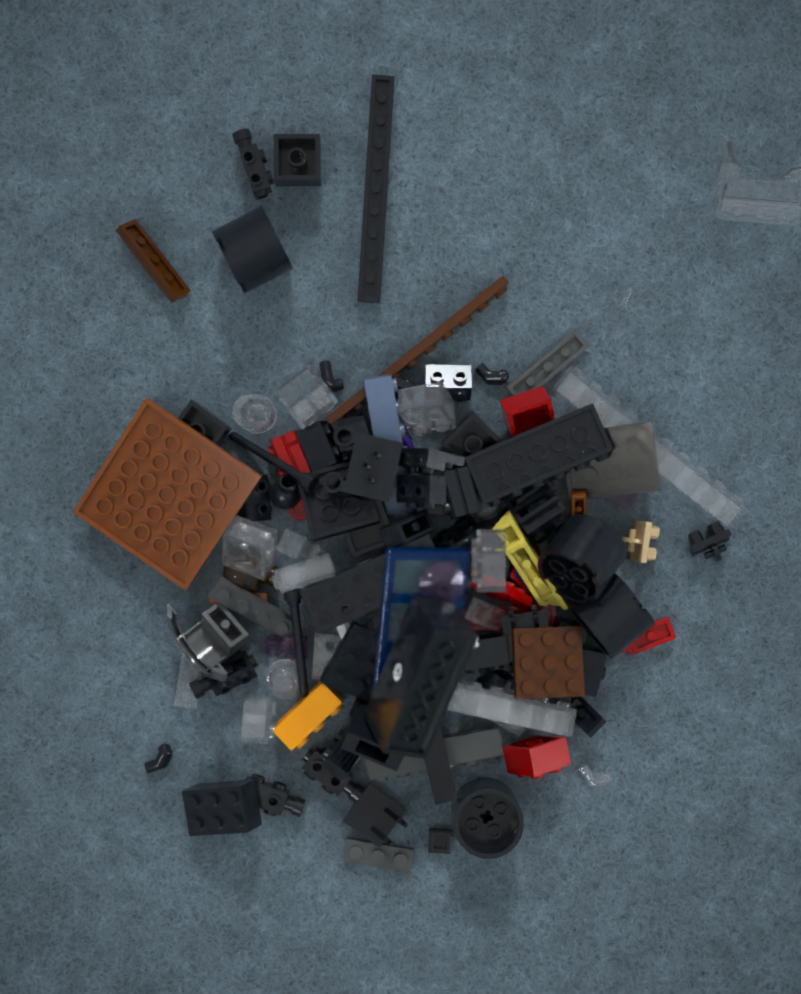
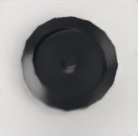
[475,670,508,700]

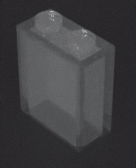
[272,552,337,593]

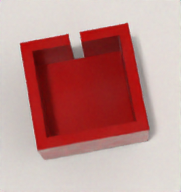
[499,386,555,438]

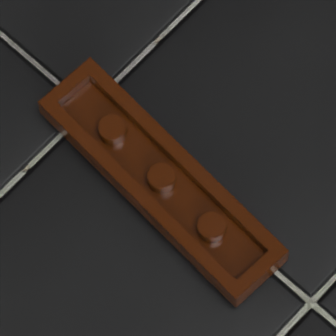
[116,219,191,303]

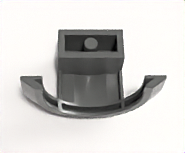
[167,602,249,682]

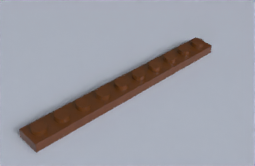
[326,275,509,426]

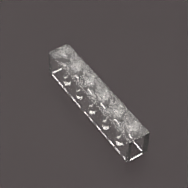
[447,681,577,737]

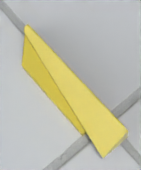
[492,510,568,610]

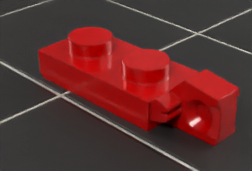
[621,616,676,655]

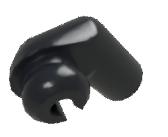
[319,360,344,392]

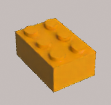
[272,681,343,751]

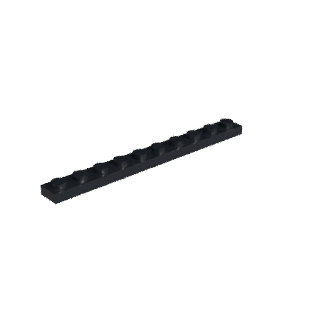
[357,74,395,304]

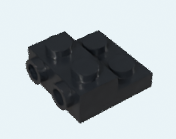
[398,448,465,475]

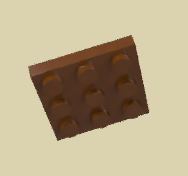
[511,626,585,699]

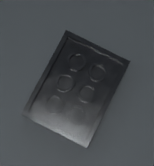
[566,421,661,501]

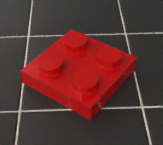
[470,577,533,607]

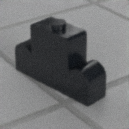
[535,616,606,713]

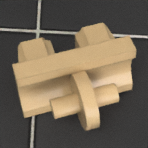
[622,520,660,563]

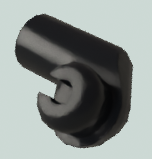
[475,363,509,385]
[145,744,173,773]

